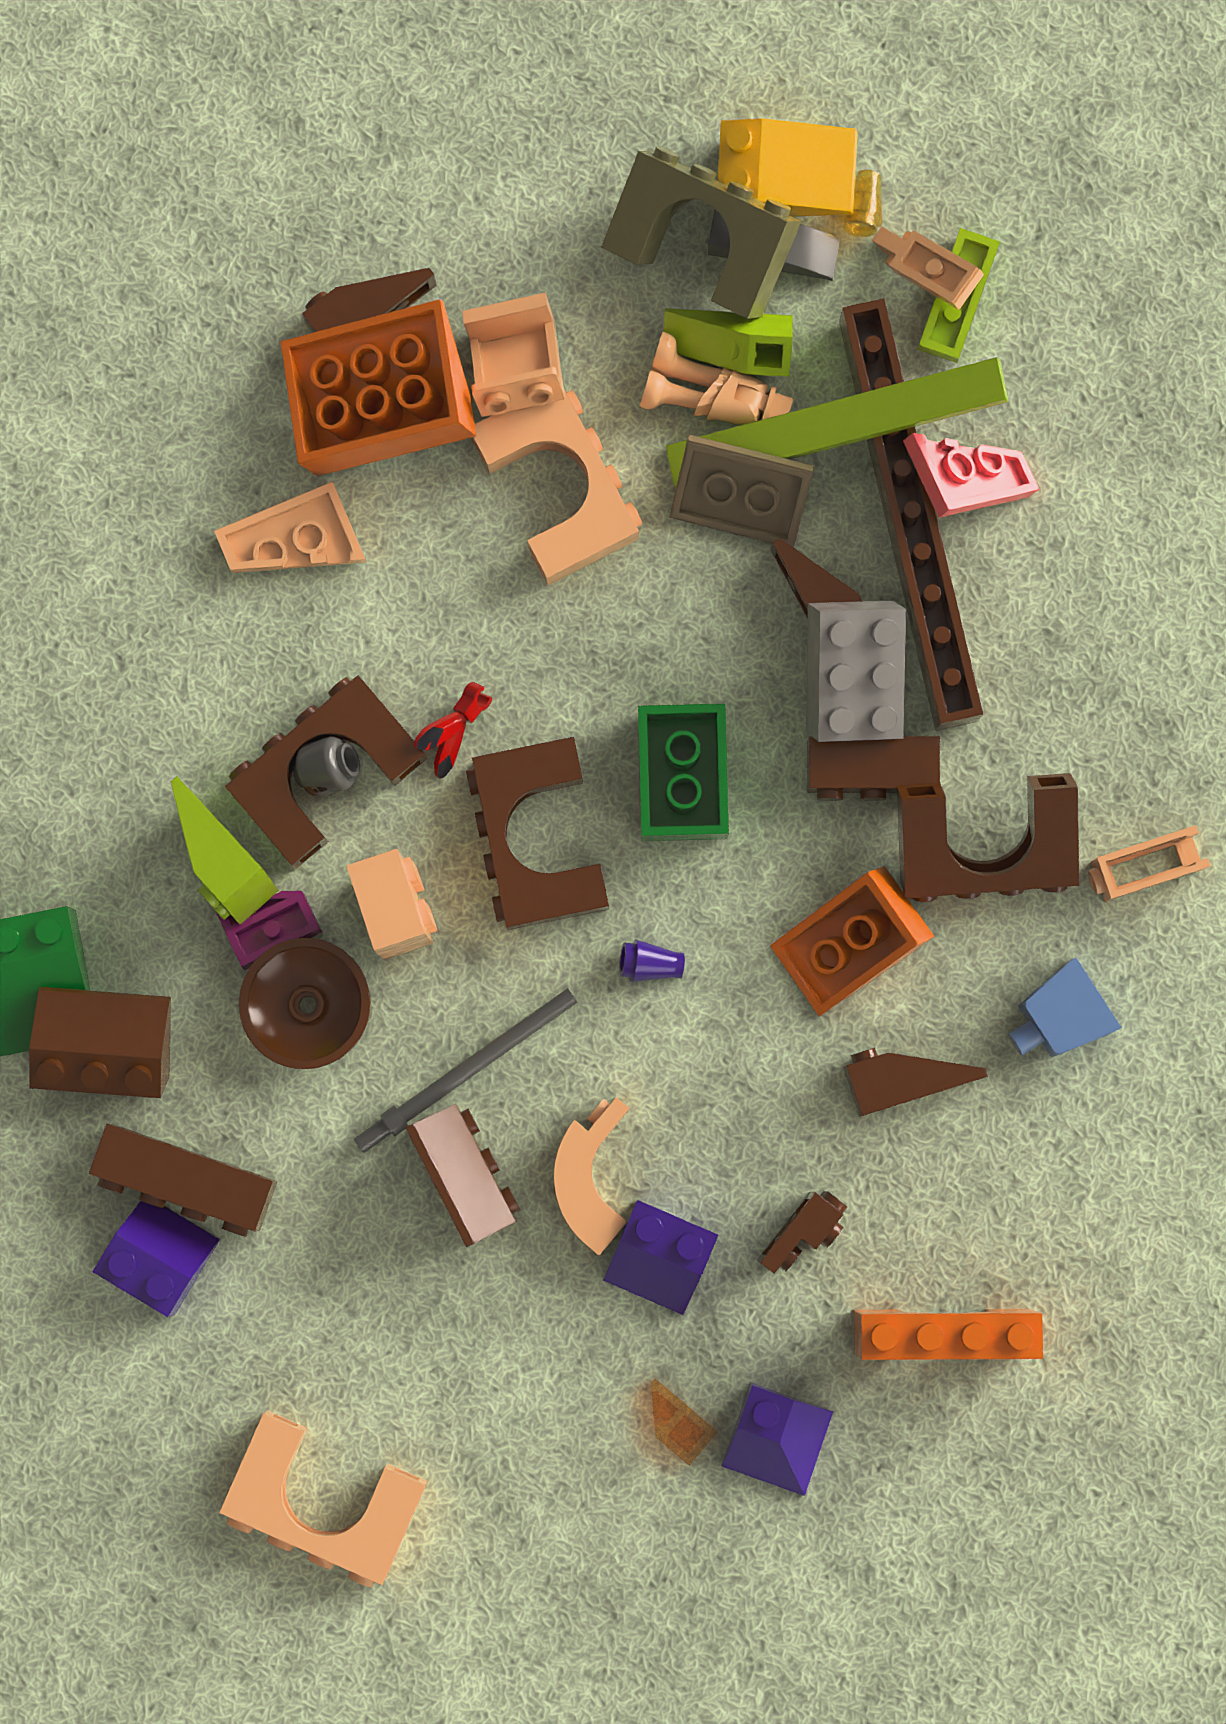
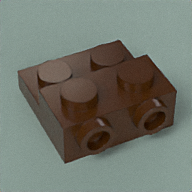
[756,1191,847,1274]

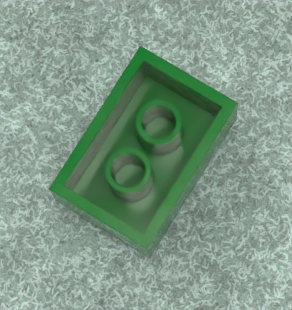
[638,704,729,842]

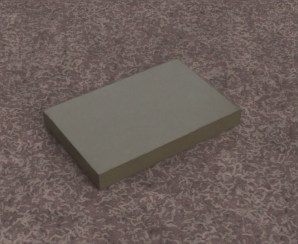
[669,435,815,548]

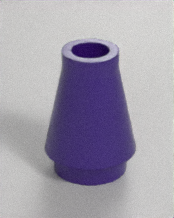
[619,939,685,982]

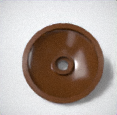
[239,938,371,1069]

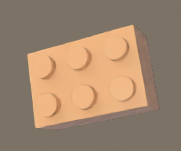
[346,849,438,960]

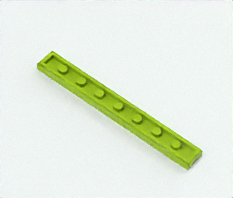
[666,357,1009,487]

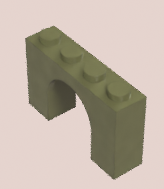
[601,146,802,319]

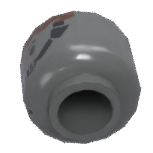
[293,737,360,798]

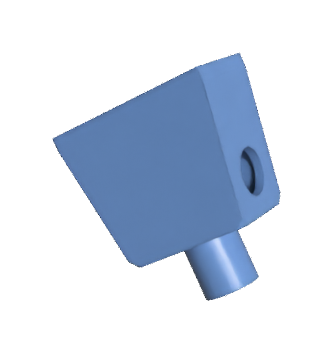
[1008,957,1122,1057]

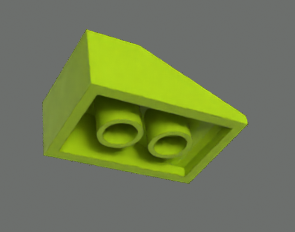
[170,776,279,925]

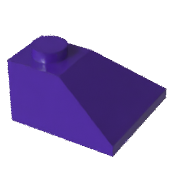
[721,1382,833,1496]

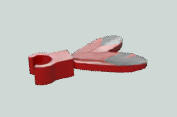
[414,682,492,779]

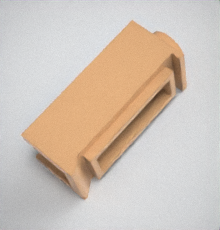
[1088,825,1210,902]

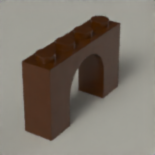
[225,675,427,869]
[466,737,609,930]
[897,773,1079,902]

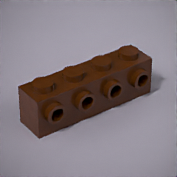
[89,1123,278,1237]

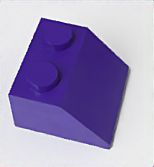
[603,1200,719,1315]
[92,1201,220,1317]

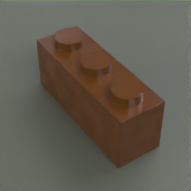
[807,736,940,801]

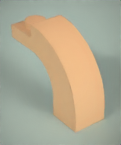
[554,1097,630,1255]

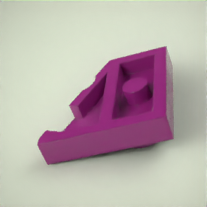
[215,891,322,971]

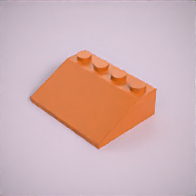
[280,299,476,476]

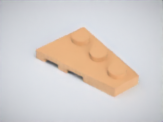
[214,482,367,573]

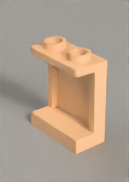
[462,293,565,417]

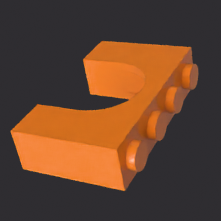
[853,1309,1043,1360]

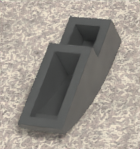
[708,209,840,281]

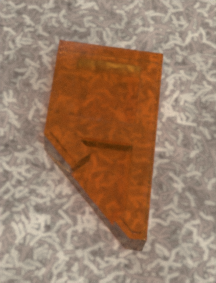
[651,1378,718,1466]

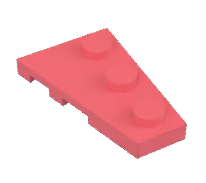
[903,433,1039,518]

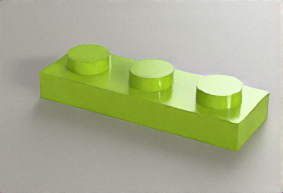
[917,228,1000,363]

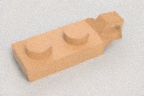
[872,226,984,310]

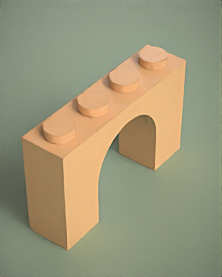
[471,390,642,585]
[219,1410,428,1587]

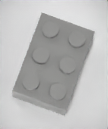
[806,601,906,742]

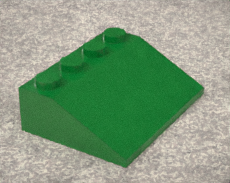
[0,906,90,1057]

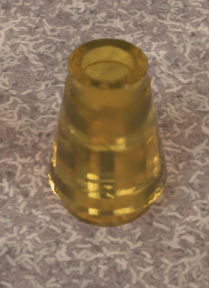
[841,170,883,237]

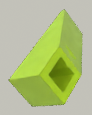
[664,308,793,377]

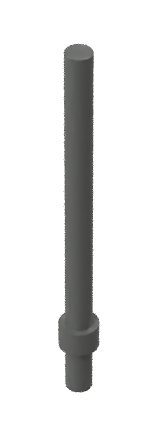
[354,988,577,1153]

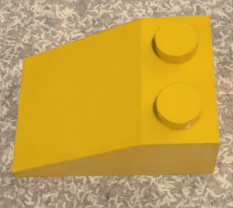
[717,118,857,217]

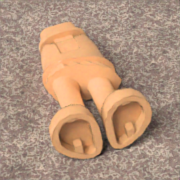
[639,332,793,425]

